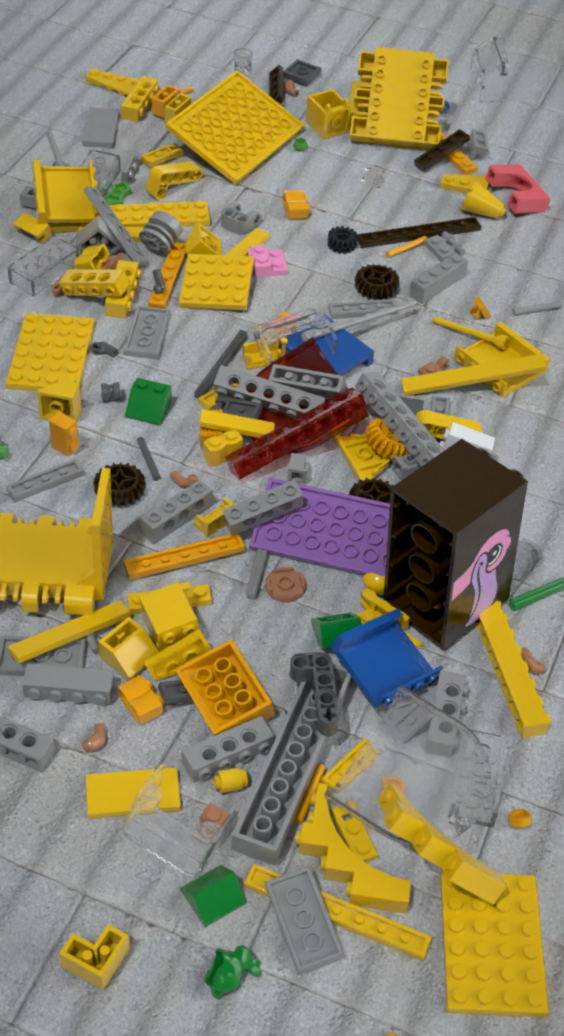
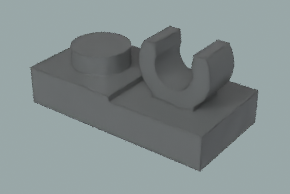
[158,680,193,706]

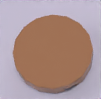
[265,567,306,603]

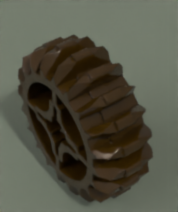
[355,263,400,300]
[93,462,146,508]
[349,477,394,504]

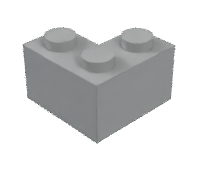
[76,215,122,256]

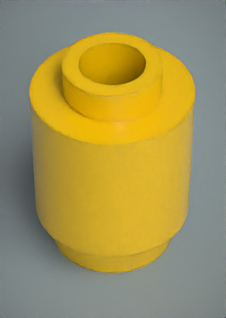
[213,767,248,793]

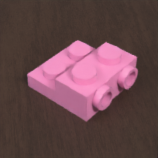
[247,245,288,278]

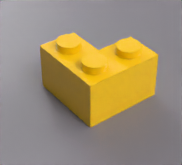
[59,924,130,990]

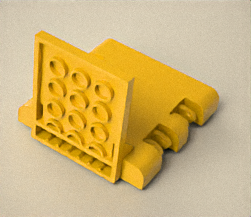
[350,47,449,150]
[0,468,114,615]

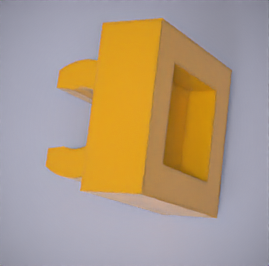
[469,296,491,320]

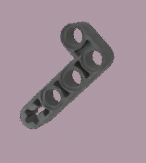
[289,652,339,737]

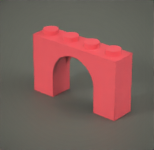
[485,164,551,213]

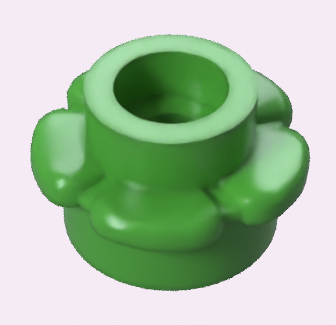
[293,138,308,151]

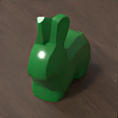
[204,946,261,999]

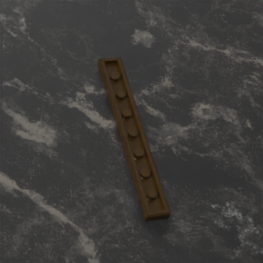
[357,217,481,249]

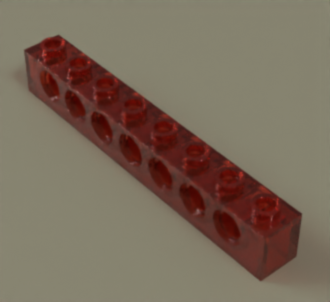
[225,387,368,480]

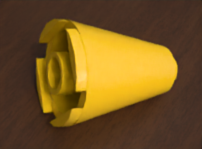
[461,181,507,219]

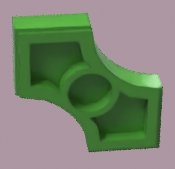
[103,181,132,205]

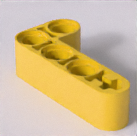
[146,161,204,200]
[416,410,483,440]

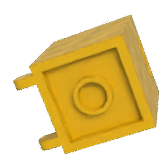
[306,89,351,140]
[139,582,199,652]

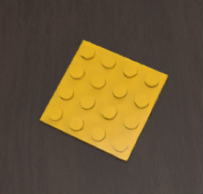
[179,254,254,310]

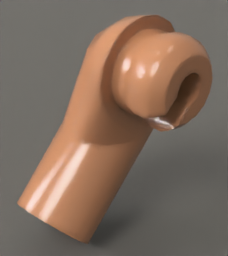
[284,80,299,97]
[52,276,63,296]
[170,471,198,487]
[521,647,545,675]
[82,723,105,752]

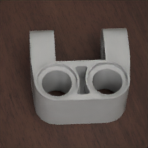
[221,201,261,235]

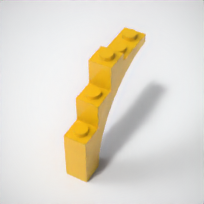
[377,782,507,905]
[295,783,411,914]

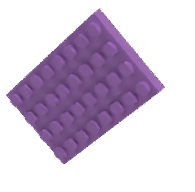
[249,477,390,577]

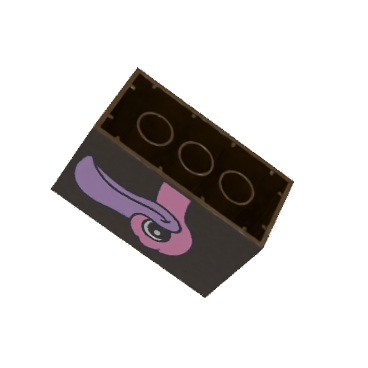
[383,439,528,650]

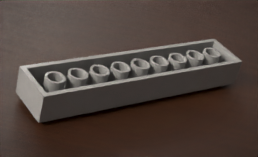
[231,663,352,865]

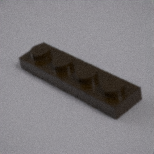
[269,64,284,104]
[414,129,470,172]

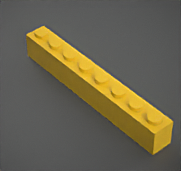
[476,601,551,738]

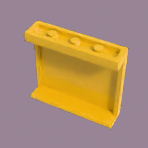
[32,160,100,223]
[454,322,550,397]

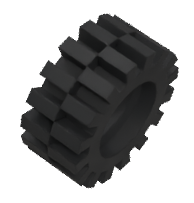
[327,226,357,254]

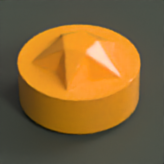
[508,809,532,828]

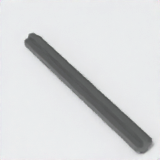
[194,330,248,398]

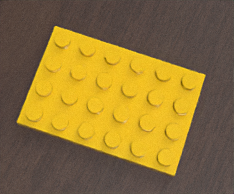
[5,313,95,391]
[440,871,549,1018]

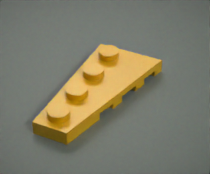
[85,69,139,96]

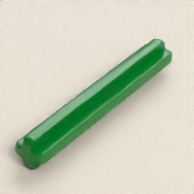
[508,577,564,610]

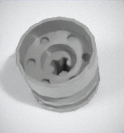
[139,210,183,255]

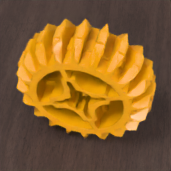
[364,418,409,460]

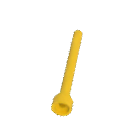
[432,317,509,350]

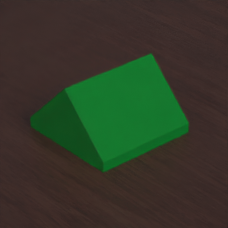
[180,865,246,928]

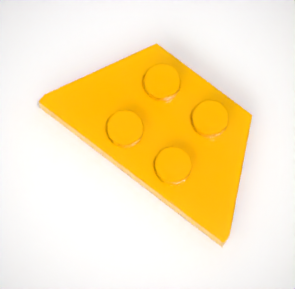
[333,432,390,481]

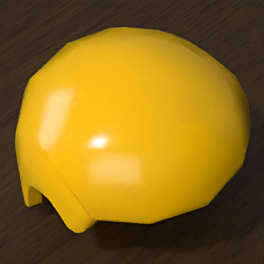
[362,573,385,595]

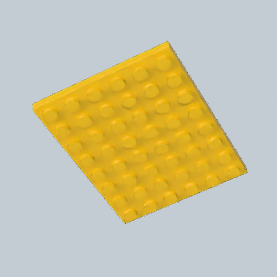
[165,70,305,185]

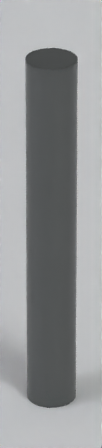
[137,437,161,481]

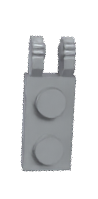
[121,150,139,184]

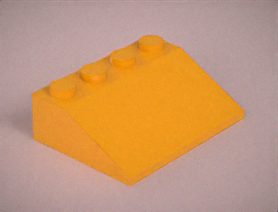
[175,639,276,736]

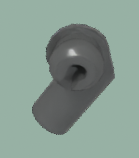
[152,269,165,294]
[91,342,118,357]

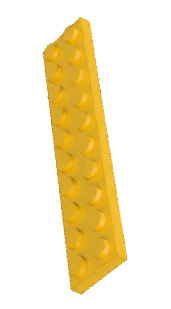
[48,201,210,233]

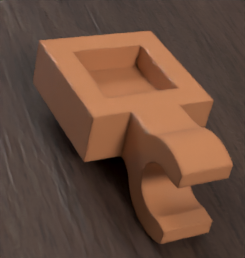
[100,253,128,270]
[418,356,449,375]

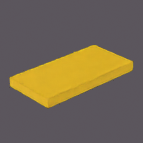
[86,767,180,819]

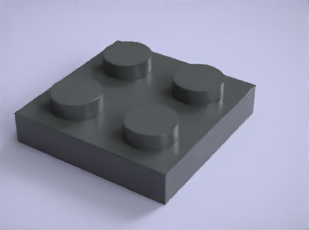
[283,59,322,85]

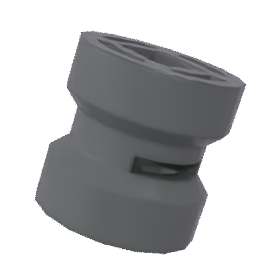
[101,382,121,401]

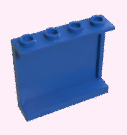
[280,315,374,376]
[330,608,443,709]

